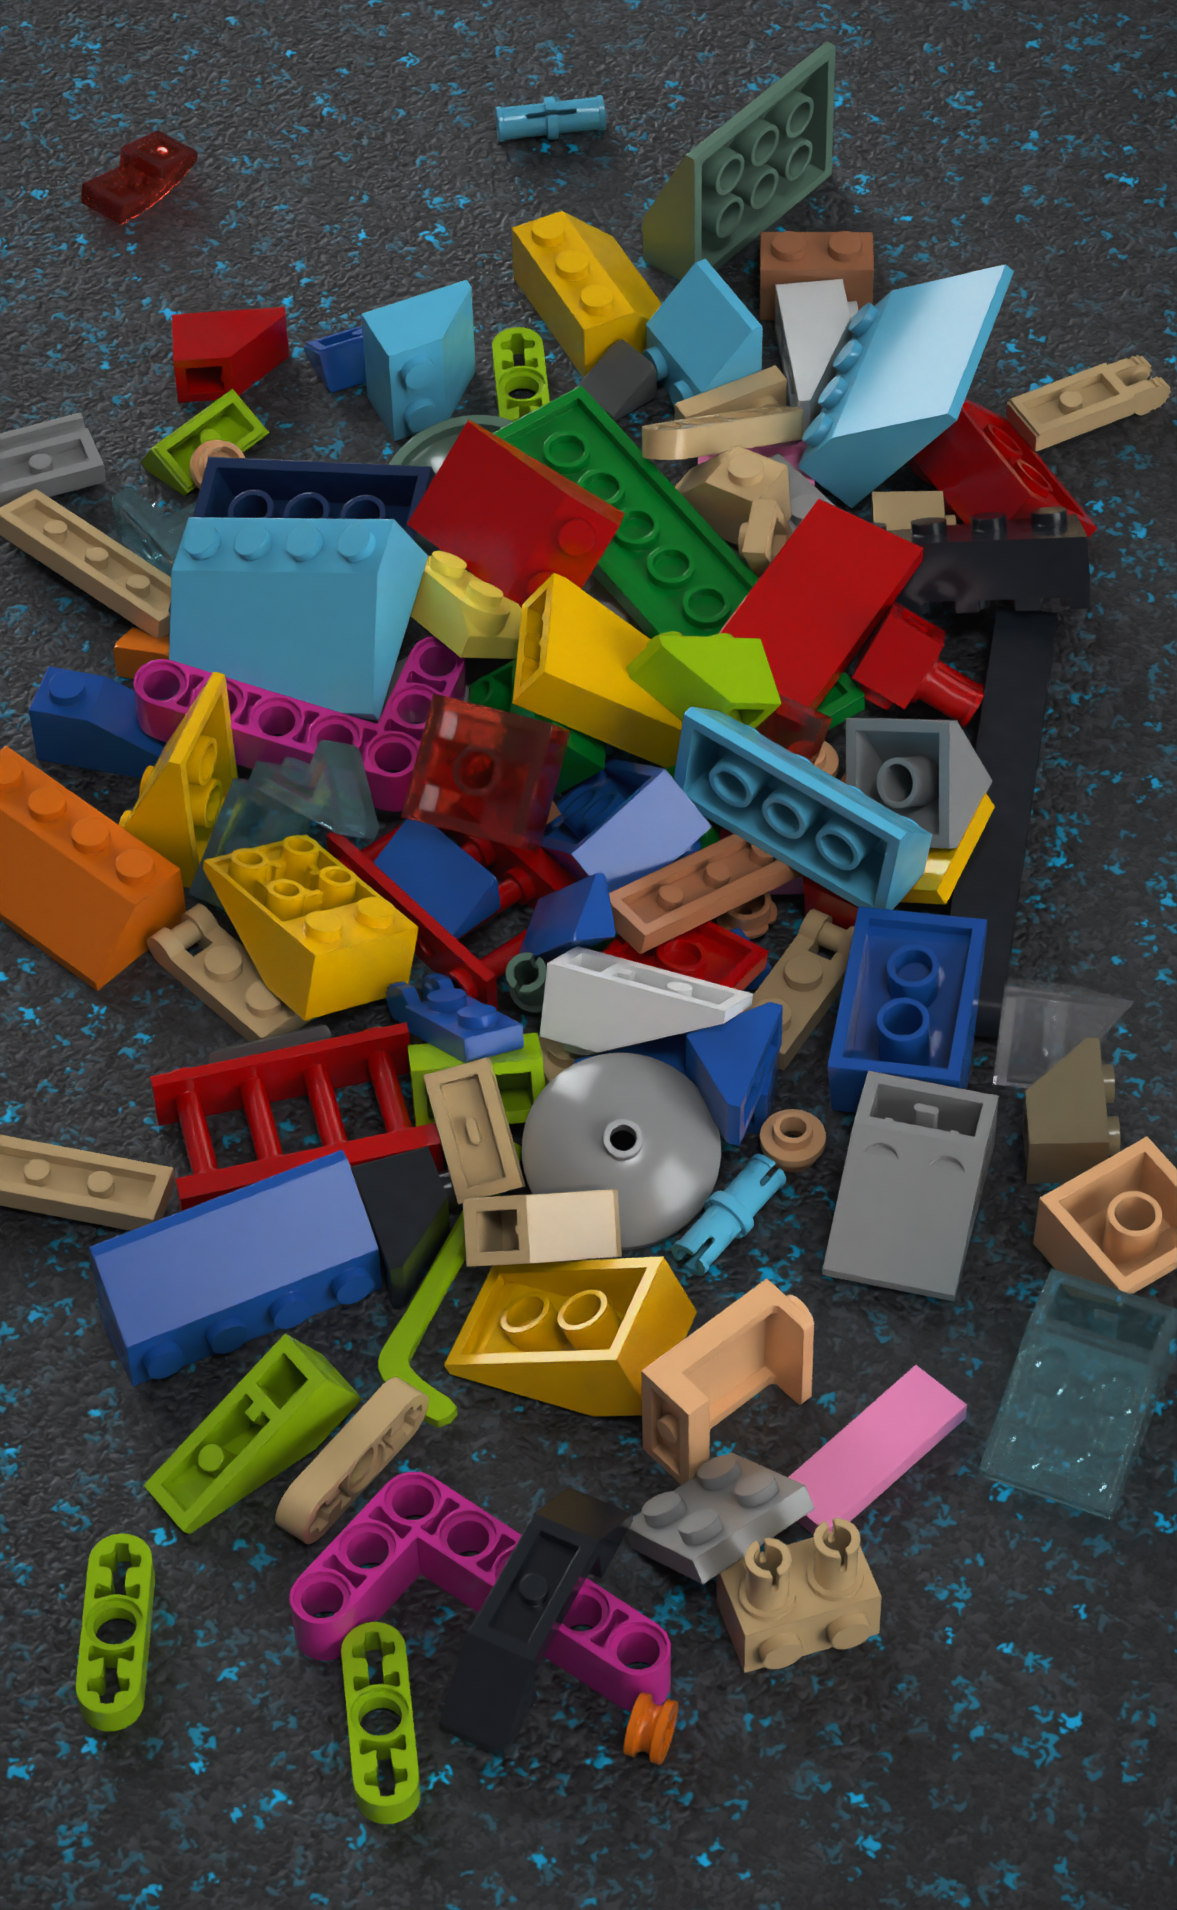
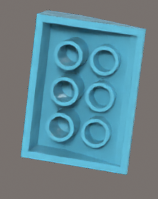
[798,264,1014,508]
[169,517,428,720]

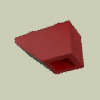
[172,307,289,403]

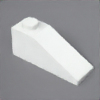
[775,279,858,435]
[540,946,753,1055]

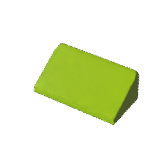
[140,389,269,496]

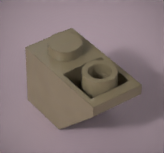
[1021,1038,1120,1184]

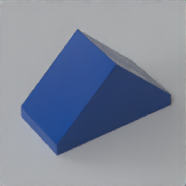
[686,1002,783,1146]

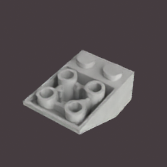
[822,1071,999,1302]

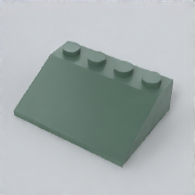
[642,41,836,281]

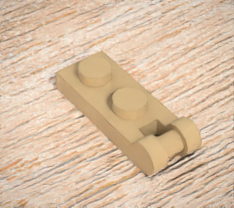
[147,904,312,1042]
[741,909,854,1071]

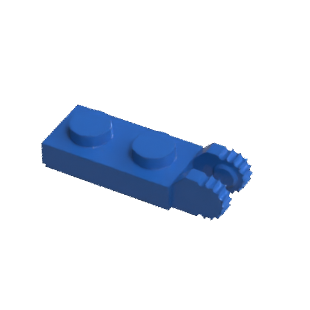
[386,973,524,1063]

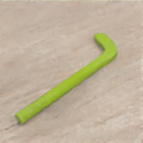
[378,1142,522,1428]

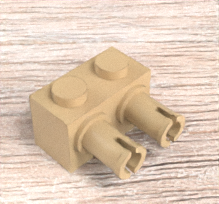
[716,1518,881,1673]

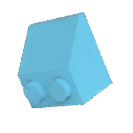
[642,259,762,408]
[361,280,476,441]

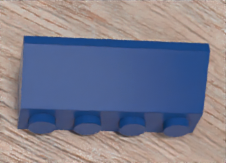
[89,1150,382,1386]

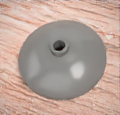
[522,1053,721,1250]

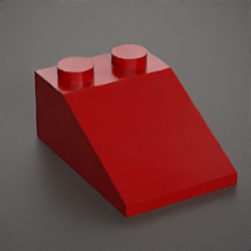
[407,419,625,608]

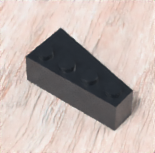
[872,507,1092,615]

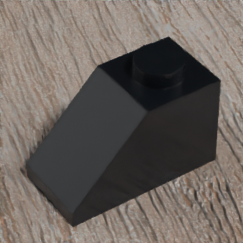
[351,1146,458,1309]

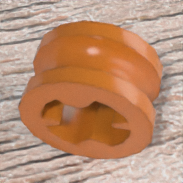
[624,1691,678,1765]

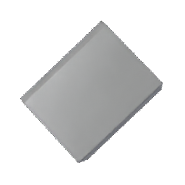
[846,718,993,848]

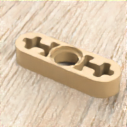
[275,1377,429,1544]

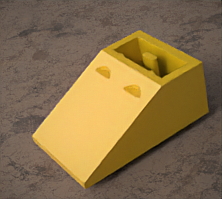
[203,834,419,1021]

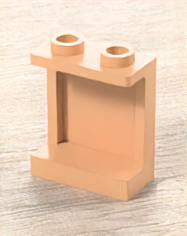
[641,1278,814,1485]

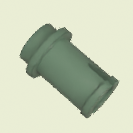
[506,952,547,1014]

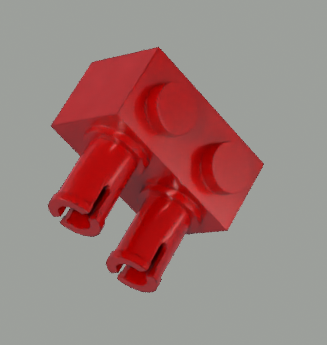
[852,601,985,728]

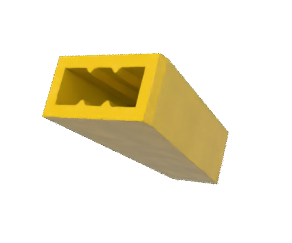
[512,573,683,768]

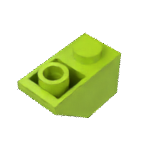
[626,631,782,729]

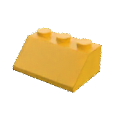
[512,211,662,378]

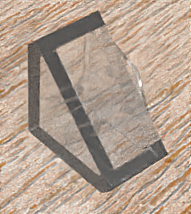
[993,977,1135,1089]

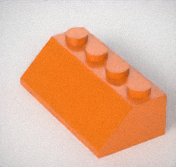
[0,746,186,991]

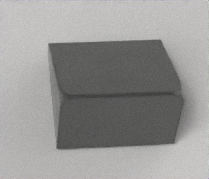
[577,339,657,421]

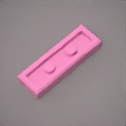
[788,1365,967,1535]

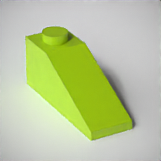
[143,1334,362,1535]

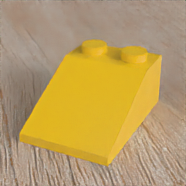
[119,672,240,890]
[444,1256,697,1417]

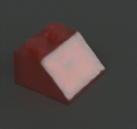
[401,693,571,853]

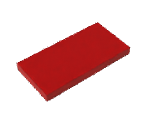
[719,498,924,732]

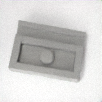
[0,412,107,507]

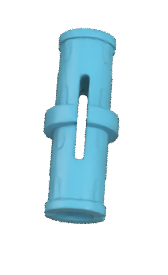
[495,95,606,142]
[671,1154,786,1276]

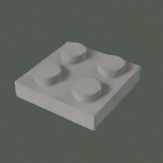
[625,1452,815,1584]

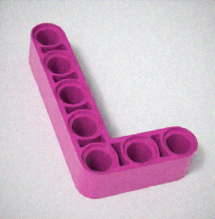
[133,636,466,812]
[289,1472,671,1712]

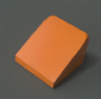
[113,628,170,679]

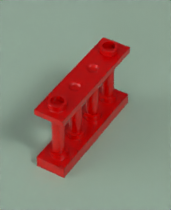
[326,761,588,1011]
[150,1022,444,1212]

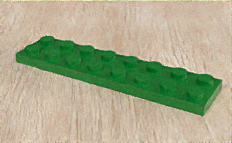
[492,385,865,748]

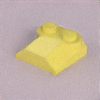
[410,551,522,659]

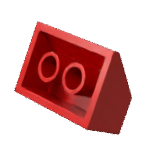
[908,398,1098,538]

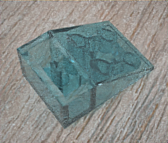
[978,1268,1177,1520]

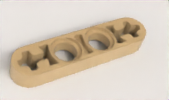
[642,406,803,460]

